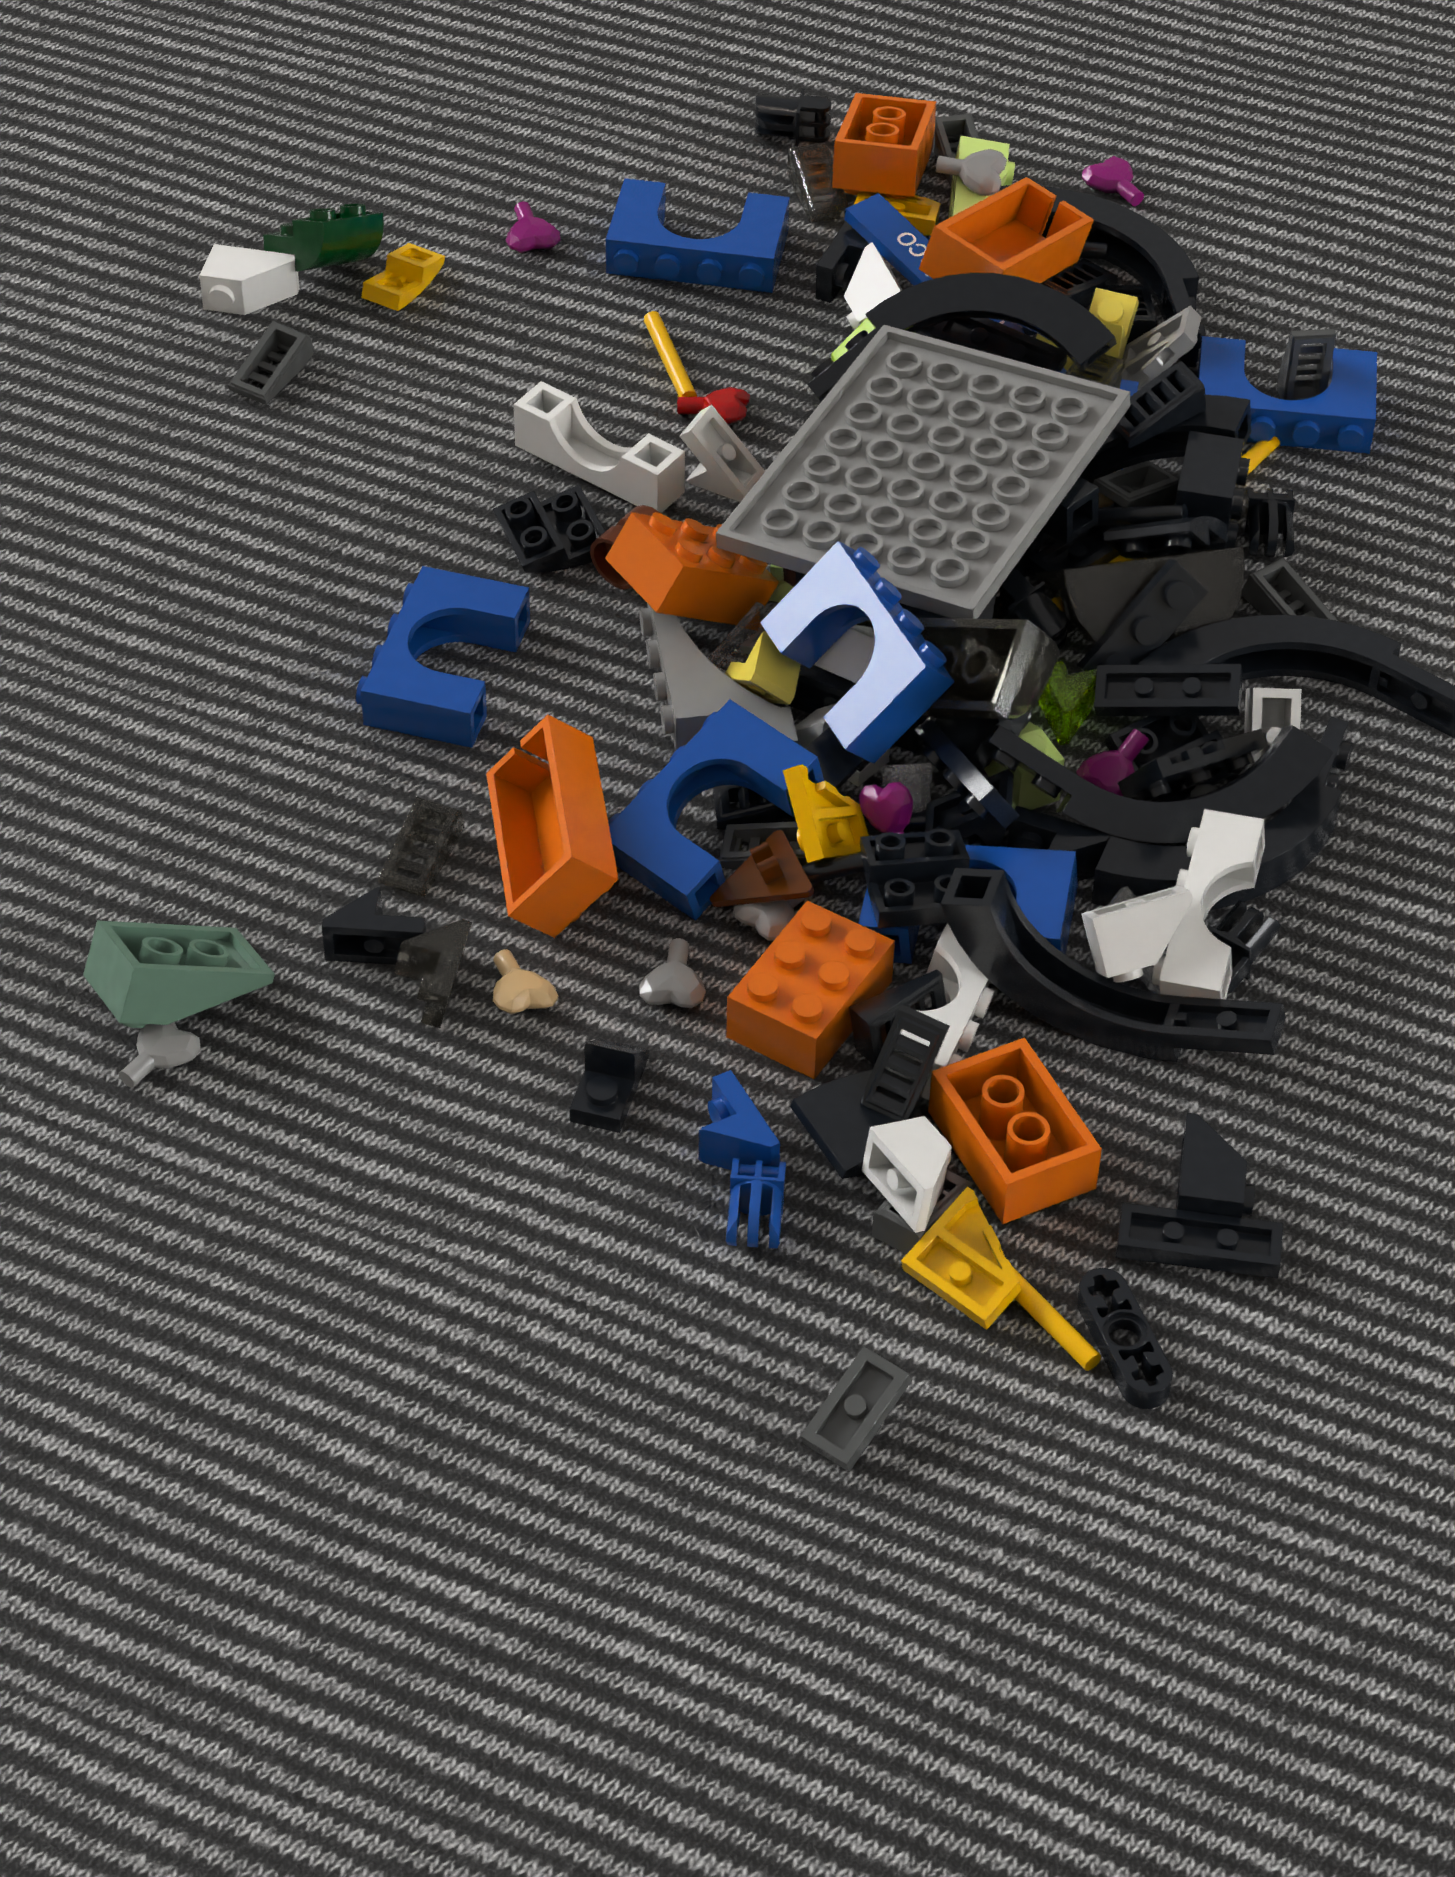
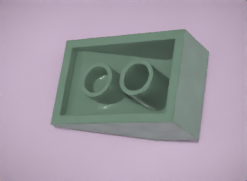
[83,920,275,1028]

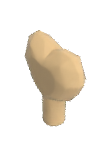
[493,949,558,1015]

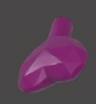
[1081,156,1144,206]
[506,201,561,253]
[1076,728,1149,796]
[859,782,913,834]

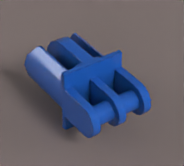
[726,1158,786,1249]

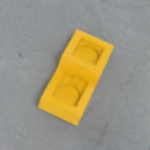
[361,243,445,311]

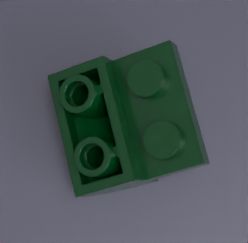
[263,204,384,272]

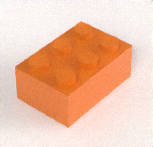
[832,93,936,199]
[605,512,779,628]
[726,900,895,1079]
[928,1037,1102,1224]

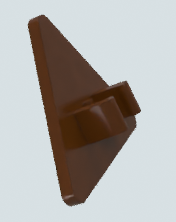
[710,830,814,907]

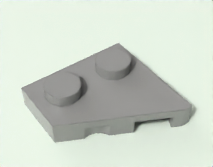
[1114,305,1201,390]

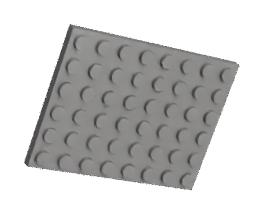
[716,325,1130,625]

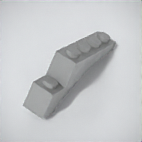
[639,603,798,751]

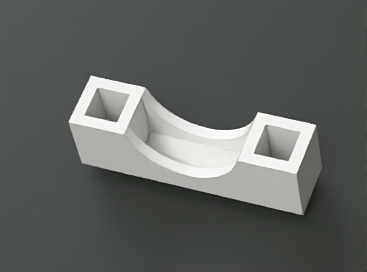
[514,381,685,513]
[1152,809,1265,999]
[887,923,995,1100]

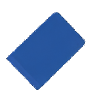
[698,1070,780,1170]

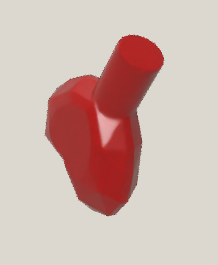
[677,387,750,424]

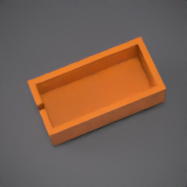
[919,177,1094,283]
[486,714,619,938]

